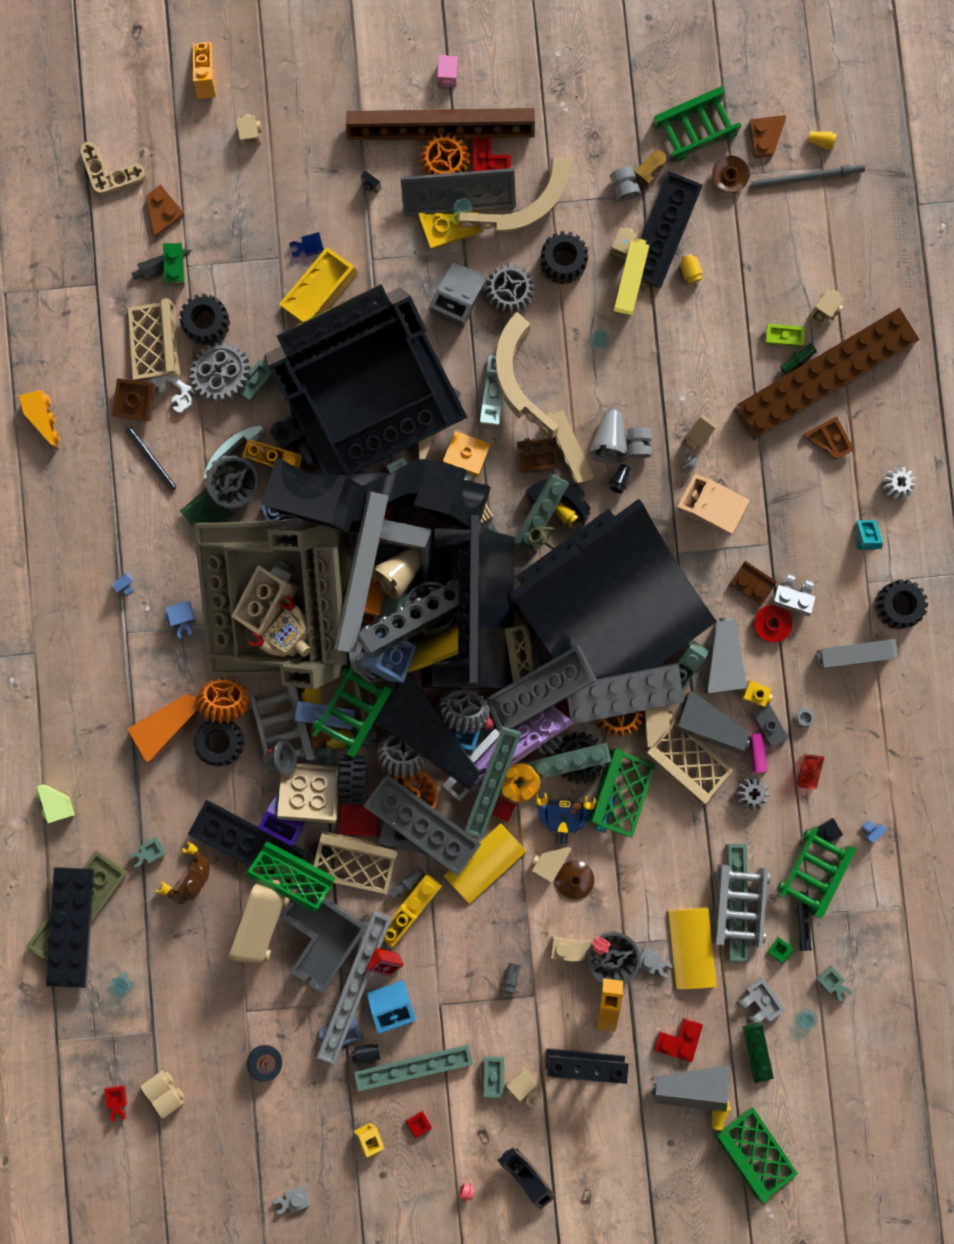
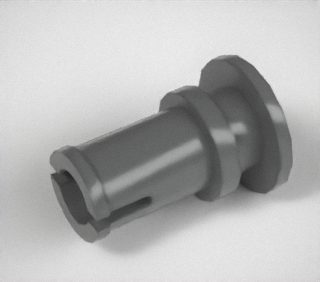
[500,963,521,994]

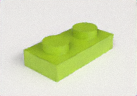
[765,323,805,347]

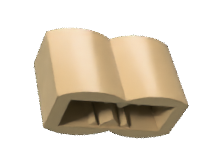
[140,1070,184,1118]

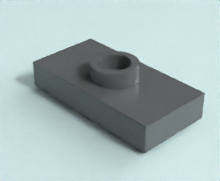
[752,704,789,747]

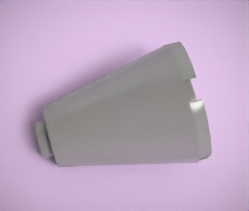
[589,408,628,464]

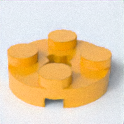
[501,763,540,802]

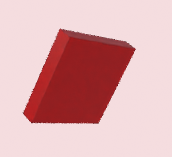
[338,797,379,837]

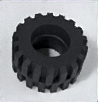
[540,231,588,284]
[179,294,230,346]
[875,579,928,629]
[193,719,245,766]
[337,755,368,804]

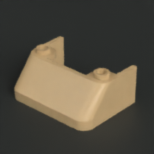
[228,880,291,964]

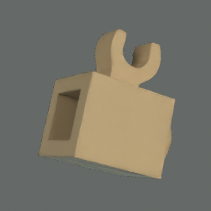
[506,1067,541,1108]

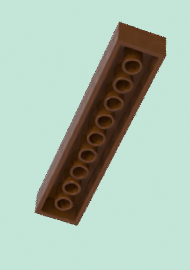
[734,307,920,440]

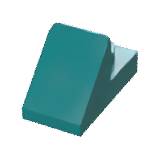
[856,520,883,550]

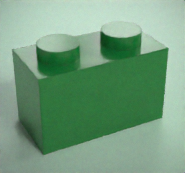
[163,243,185,285]

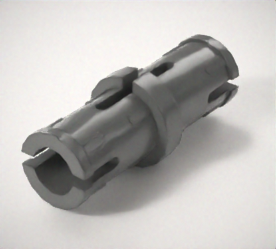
[389,867,426,901]

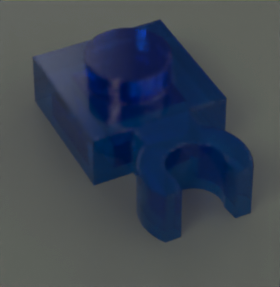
[289,232,324,257]

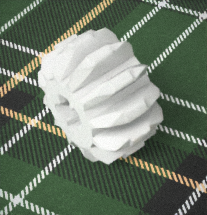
[883,467,916,499]

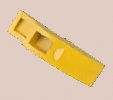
[384,873,442,948]

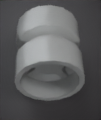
[610,167,640,202]
[628,427,652,458]

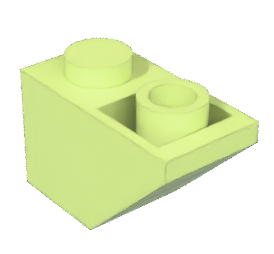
[36,785,75,823]

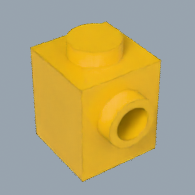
[740,680,773,707]

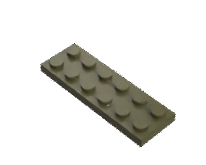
[26,850,128,961]

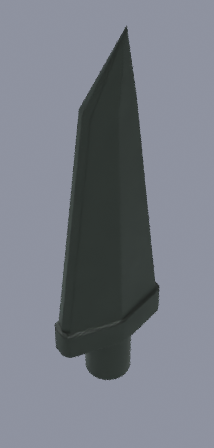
[131,249,192,281]

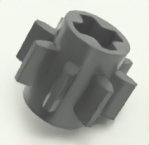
[357,723,378,746]

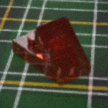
[796,754,824,789]

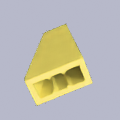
[614,238,649,315]

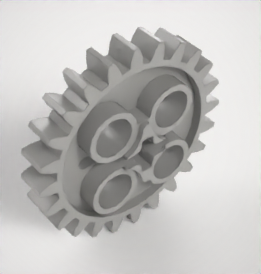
[190,342,251,403]

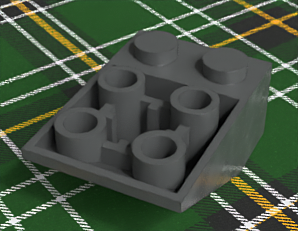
[429,262,487,328]

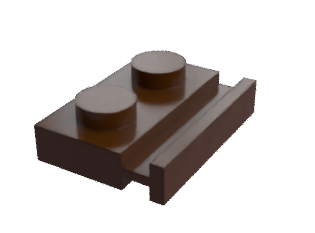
[729,561,777,605]

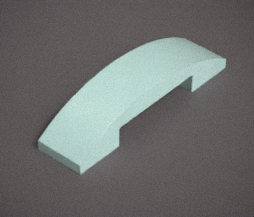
[480,355,503,426]
[204,426,265,479]

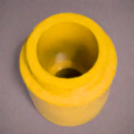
[679,254,703,284]

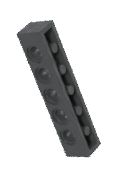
[358,579,459,660]

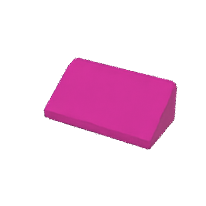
[749,733,767,773]

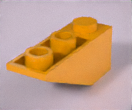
[193,42,216,99]
[19,390,60,449]
[242,439,305,470]
[596,978,623,1032]

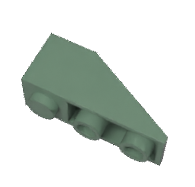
[677,640,709,690]

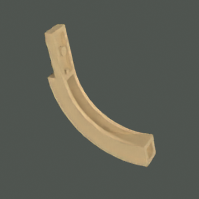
[456,157,572,234]
[495,312,559,438]

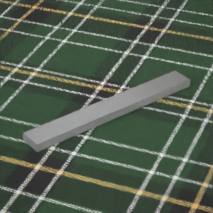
[334,491,388,653]
[316,911,392,1066]

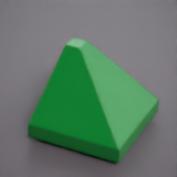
[767,937,796,964]

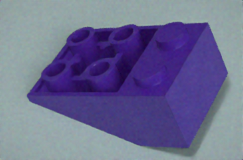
[258,789,307,846]

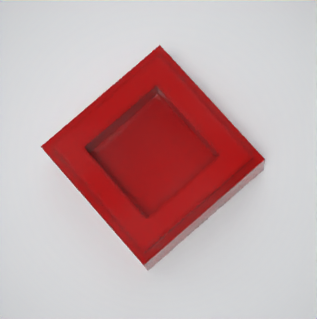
[405,1110,432,1139]

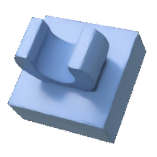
[112,572,134,596]
[862,820,887,843]

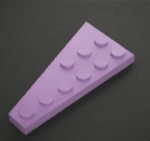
[471,706,573,792]

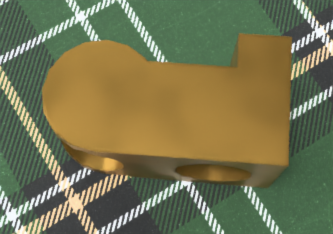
[634,150,666,189]

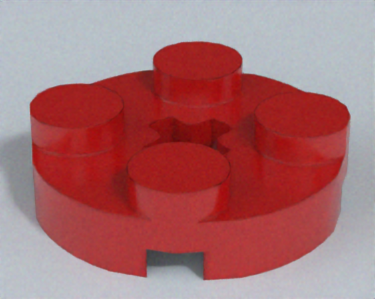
[753,604,792,643]

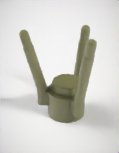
[527,525,556,552]

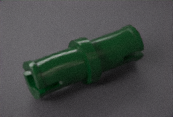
[780,343,817,375]

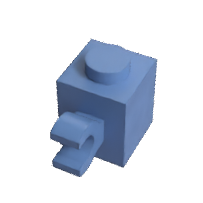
[165,601,197,639]

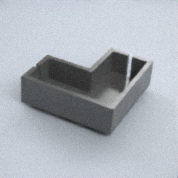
[348,519,435,589]
[280,888,368,994]

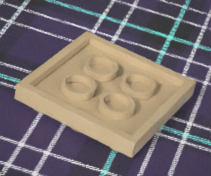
[277,763,338,823]

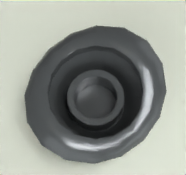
[266,739,297,776]

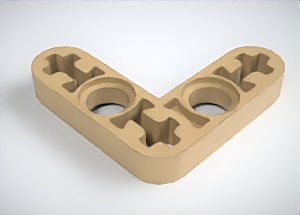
[80,142,146,196]

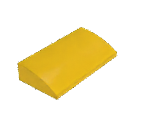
[279,247,358,323]
[407,625,458,673]
[443,823,527,904]
[668,907,717,989]

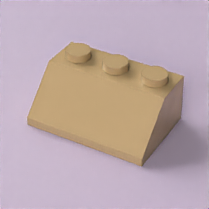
[231,565,299,636]

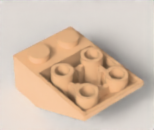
[677,474,751,535]

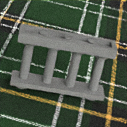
[249,686,316,771]
[712,864,770,948]

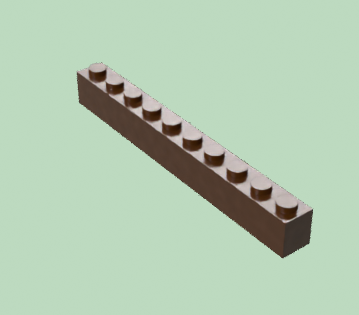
[346,108,535,140]

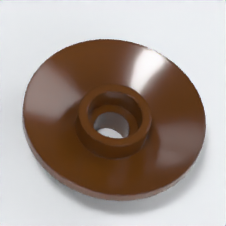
[712,155,750,193]
[556,860,594,900]

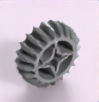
[485,262,536,314]
[437,688,490,734]
[376,733,428,779]

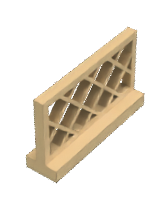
[128,298,180,381]
[643,719,733,806]
[314,830,398,894]

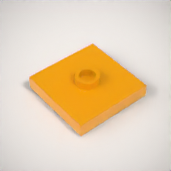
[443,431,491,477]

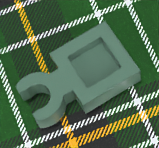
[129,837,167,867]
[816,965,852,1002]

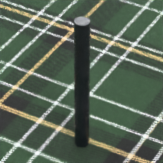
[126,427,177,491]

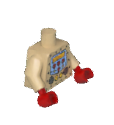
[248,596,311,657]

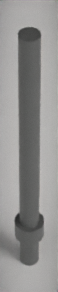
[752,164,865,188]

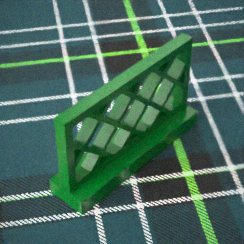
[587,748,656,838]
[245,841,335,913]
[713,1107,798,1204]

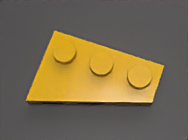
[418,213,484,250]

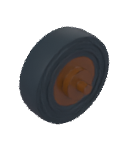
[247,1045,282,1082]

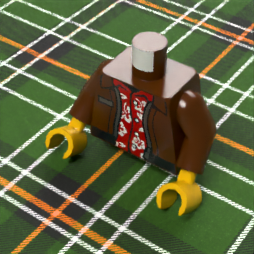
[156,842,210,904]

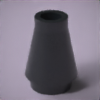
[609,464,631,494]

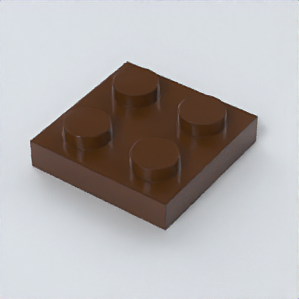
[112,378,155,422]

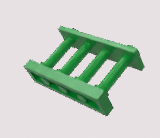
[652,86,741,162]
[312,666,392,758]
[776,827,856,919]

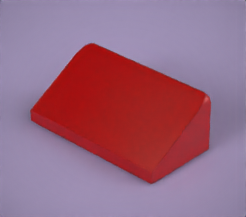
[366,948,404,976]

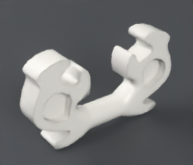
[148,368,195,414]

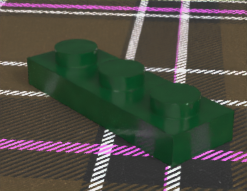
[742,1022,774,1083]

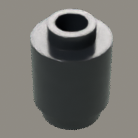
[351,1043,381,1067]

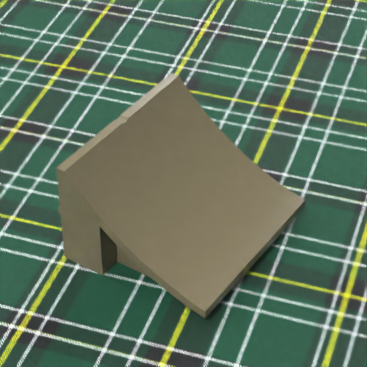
[194,518,354,689]

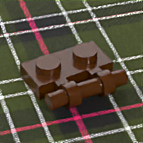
[517,436,559,473]

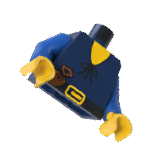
[535,793,596,844]

